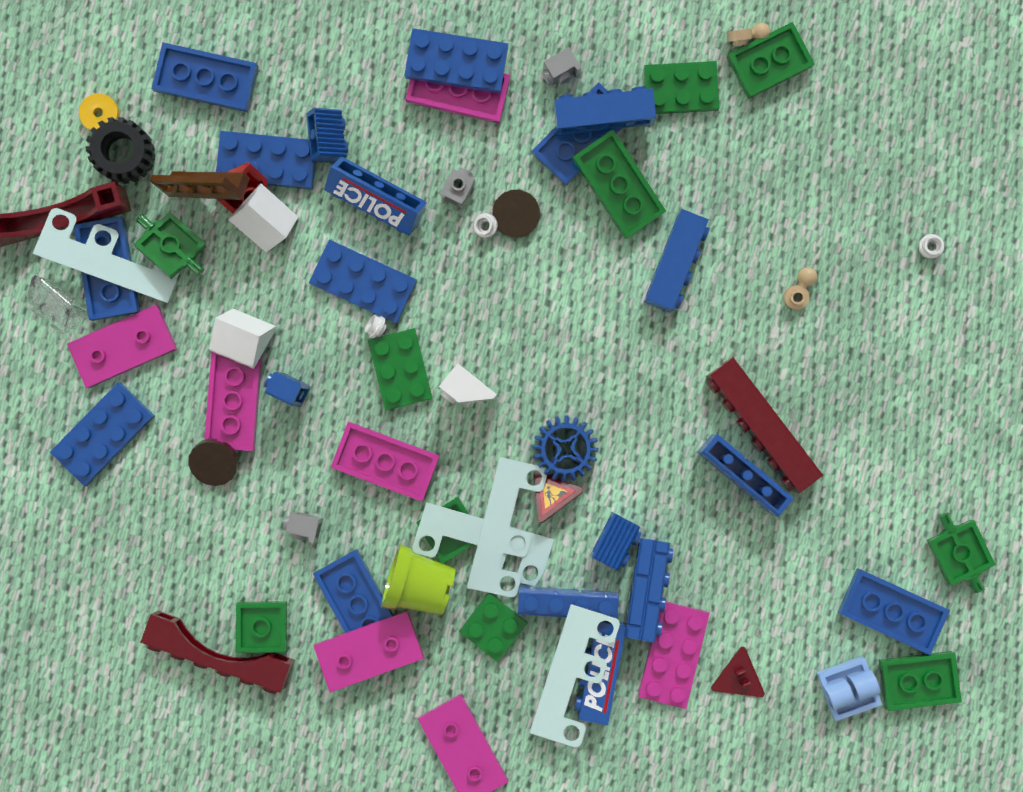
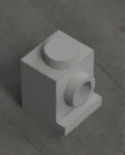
[542,47,581,85]
[440,167,475,209]
[283,511,323,544]

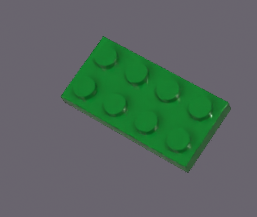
[572,129,666,239]

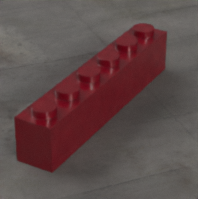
[706,357,823,493]

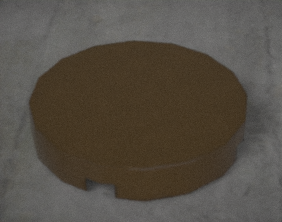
[492,190,540,238]
[188,438,239,486]

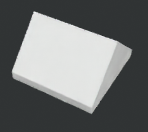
[228,183,298,253]
[209,309,277,369]

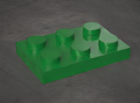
[727,22,815,99]
[644,61,719,114]
[368,328,433,411]
[879,651,962,711]

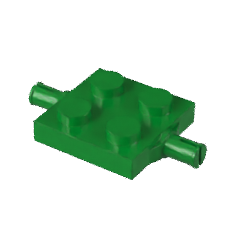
[134,212,206,279]
[927,512,996,593]

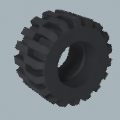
[86,117,156,184]

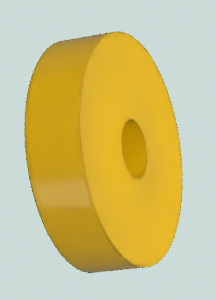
[79,93,120,130]

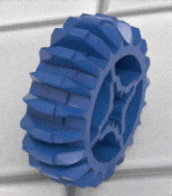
[532,415,599,482]

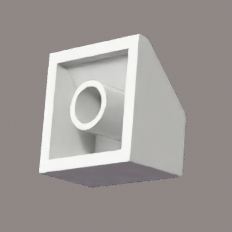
[439,363,497,404]

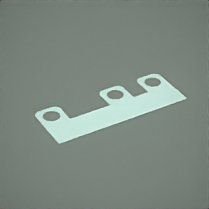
[33,208,180,303]
[467,457,547,597]
[412,502,554,586]
[530,604,620,747]

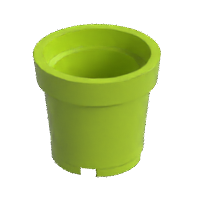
[381,544,455,615]

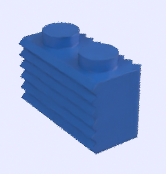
[306,107,348,163]
[264,371,310,407]
[590,512,641,571]

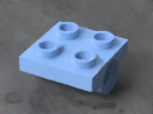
[816,656,882,721]

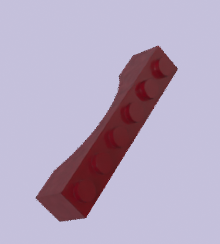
[0,181,131,247]
[140,611,295,694]

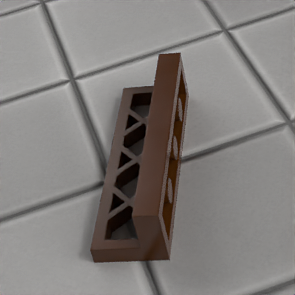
[150,171,250,200]

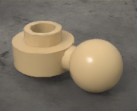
[727,23,771,46]
[783,267,817,310]

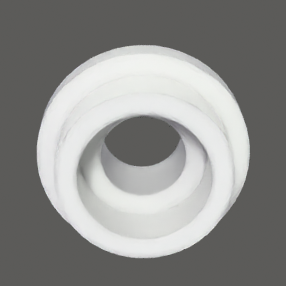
[474,213,498,238]
[918,234,944,259]
[365,315,386,339]

